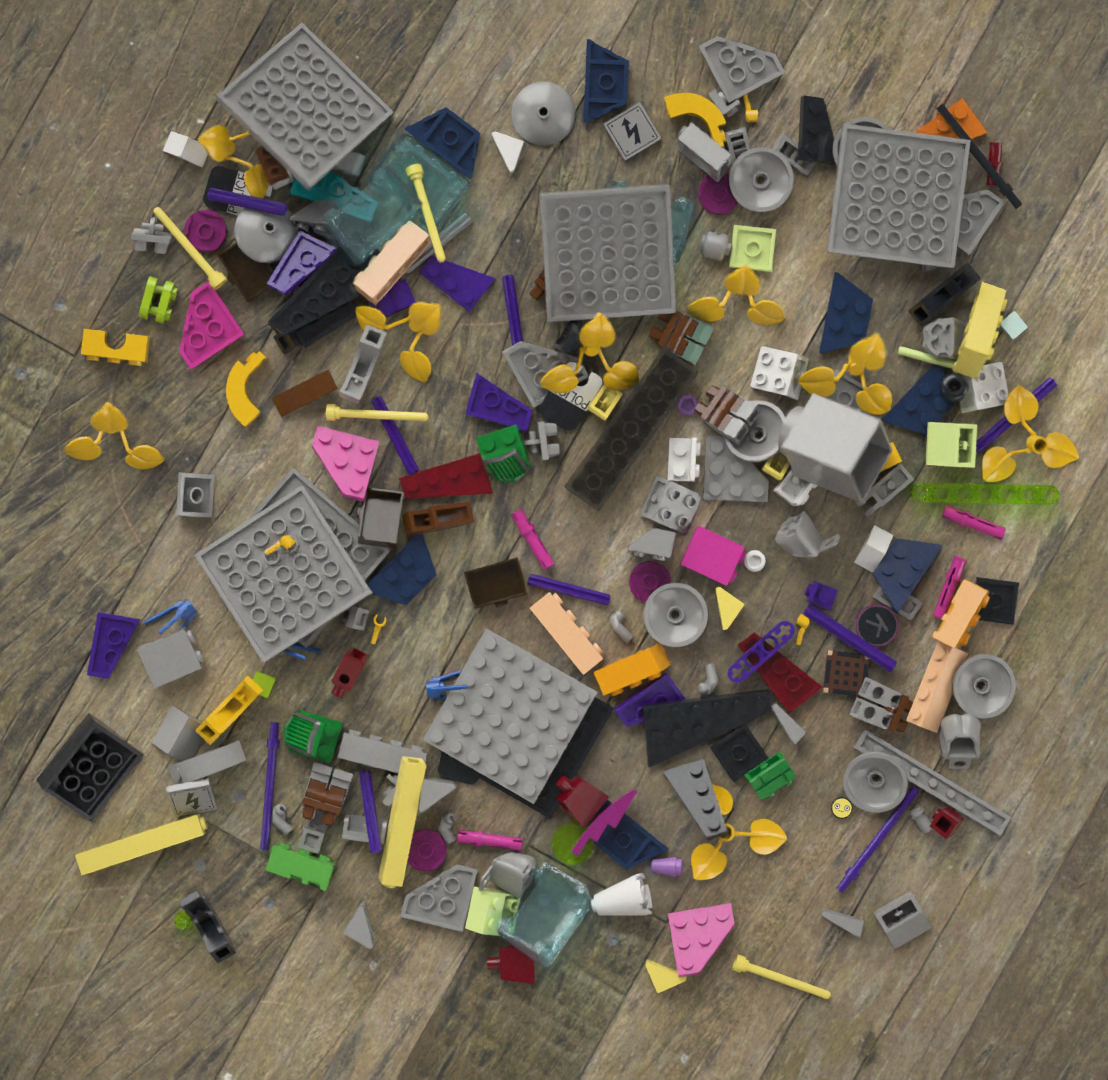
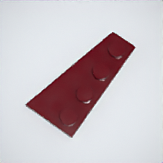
[399,453,493,499]
[737,632,823,713]

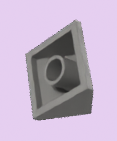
[176,473,215,518]
[152,705,203,761]
[419,776,457,813]
[343,901,376,949]

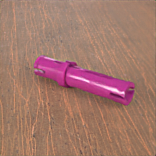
[941,504,1006,541]
[510,508,555,570]
[932,555,967,619]
[457,829,522,851]

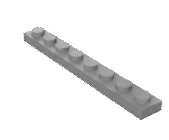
[854,729,1012,836]

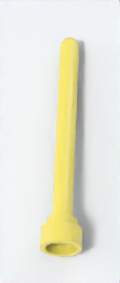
[405,164,446,262]
[154,207,227,290]
[326,404,429,421]
[732,954,831,999]

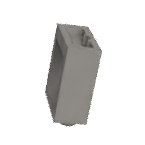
[677,123,731,182]

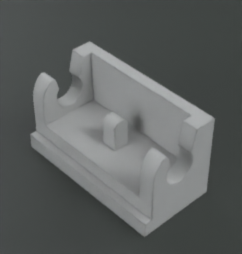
[342,813,388,844]

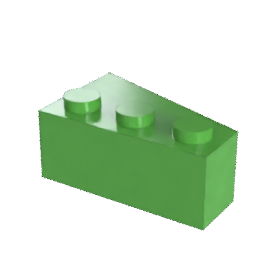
[266,842,336,891]

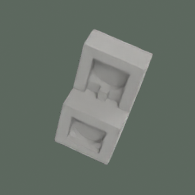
[872,585,922,621]
[298,810,328,854]

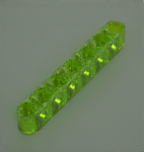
[910,483,1060,505]

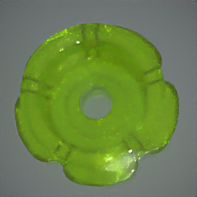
[172,912,193,930]

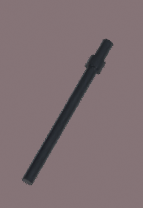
[936,104,1022,209]

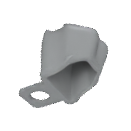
[922,317,965,359]
[775,511,840,558]
[939,714,981,769]
[478,852,536,898]

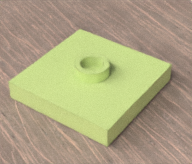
[729,225,776,272]

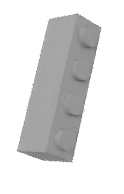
[338,729,428,773]

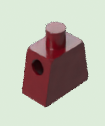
[331,646,370,698]
[556,776,609,828]
[487,941,535,984]

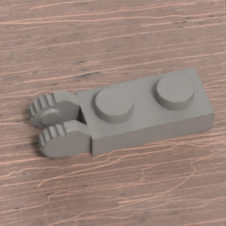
[856,463,914,517]

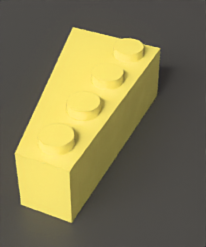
[952,282,1007,379]

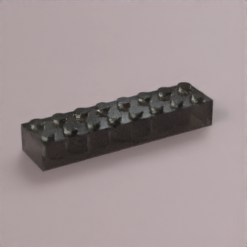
[564,347,698,512]

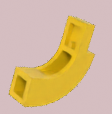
[664,93,726,147]
[226,351,267,427]
[195,676,263,745]

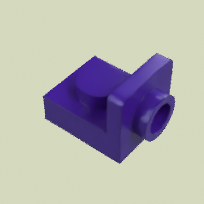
[804,581,838,610]

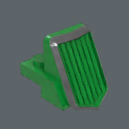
[476,425,532,483]
[283,709,343,763]

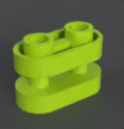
[139,276,178,324]

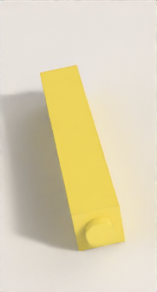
[378,756,426,888]
[75,813,208,875]

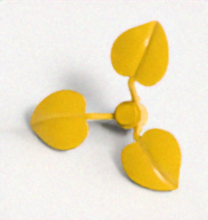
[198,125,269,199]
[687,264,785,325]
[355,303,441,382]
[540,313,640,393]
[798,333,892,415]
[982,386,1079,482]
[64,402,164,469]
[691,784,787,880]

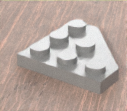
[698,36,785,104]
[957,190,1005,255]
[502,341,588,408]
[703,435,769,502]
[400,864,478,932]

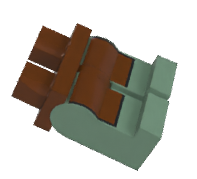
[648,310,714,365]

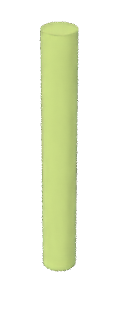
[898,346,956,369]

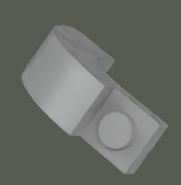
[339,324,387,404]
[168,740,246,785]

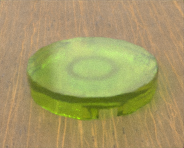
[551,822,594,865]

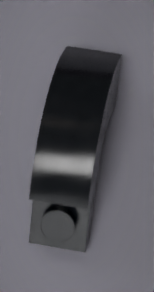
[908,262,981,327]
[179,890,236,963]

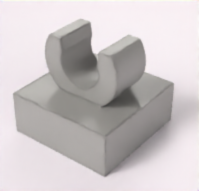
[342,606,370,631]

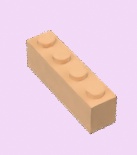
[354,220,431,306]
[530,592,604,675]
[906,641,969,733]

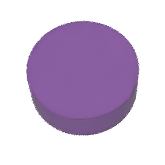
[677,394,698,416]

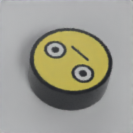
[831,797,853,819]

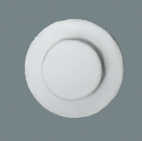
[744,550,765,572]

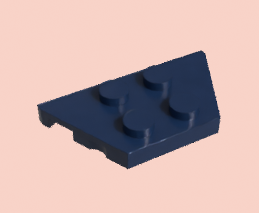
[583,39,629,123]
[405,107,480,180]
[819,272,873,354]
[881,364,955,435]
[367,534,437,605]
[872,538,942,613]
[593,799,669,870]

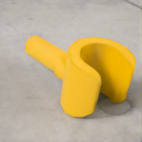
[742,94,758,122]
[265,535,295,555]
[370,614,386,644]
[795,614,809,645]

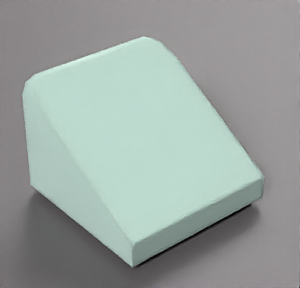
[1000,311,1028,341]

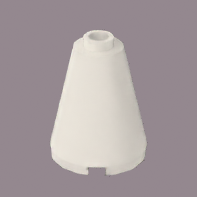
[591,873,652,916]

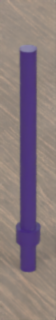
[260,722,280,850]
[836,786,920,893]

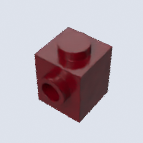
[929,806,964,839]

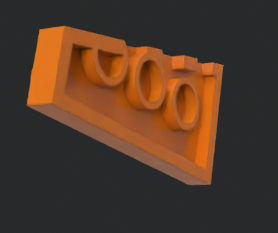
[915,98,987,139]

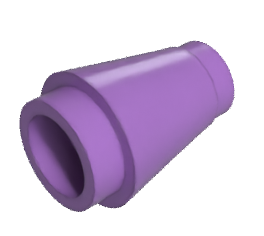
[651,857,683,878]

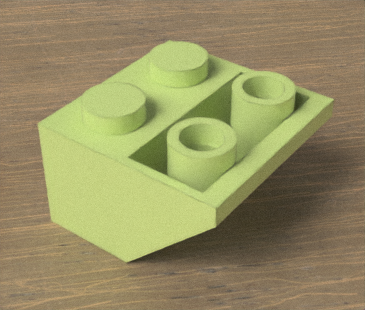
[926,422,977,467]
[465,887,521,937]

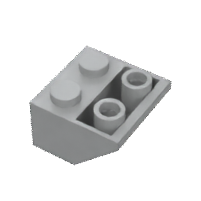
[627,528,676,561]
[873,891,931,949]

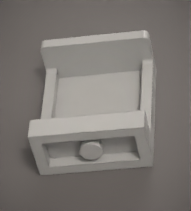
[137,627,204,689]

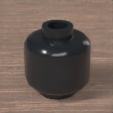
[940,374,968,403]

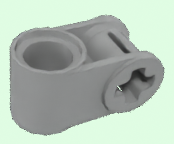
[332,151,365,177]

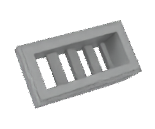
[724,127,751,165]
[771,135,816,176]
[771,702,806,745]
[820,908,864,938]

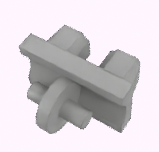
[131,217,173,254]
[524,421,560,461]

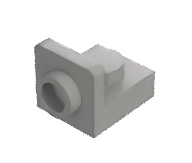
[707,90,740,117]
[382,773,398,807]

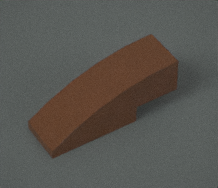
[272,370,339,417]
[402,502,474,536]

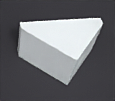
[163,131,208,168]
[491,132,524,174]
[854,525,893,573]

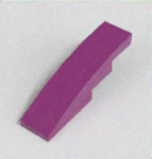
[571,788,637,856]

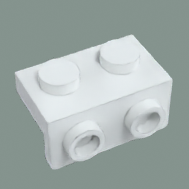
[773,467,818,506]

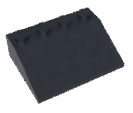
[36,713,144,821]

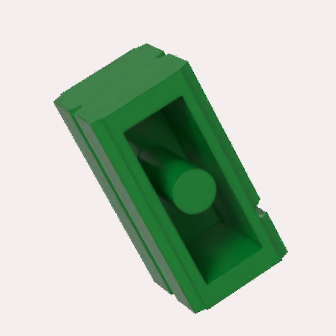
[745,751,797,800]

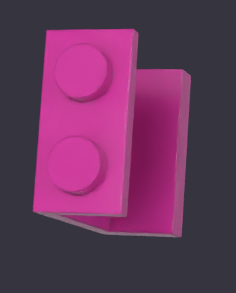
[680,525,746,586]

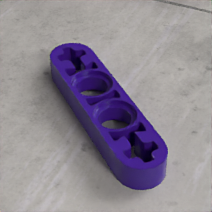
[727,621,795,683]

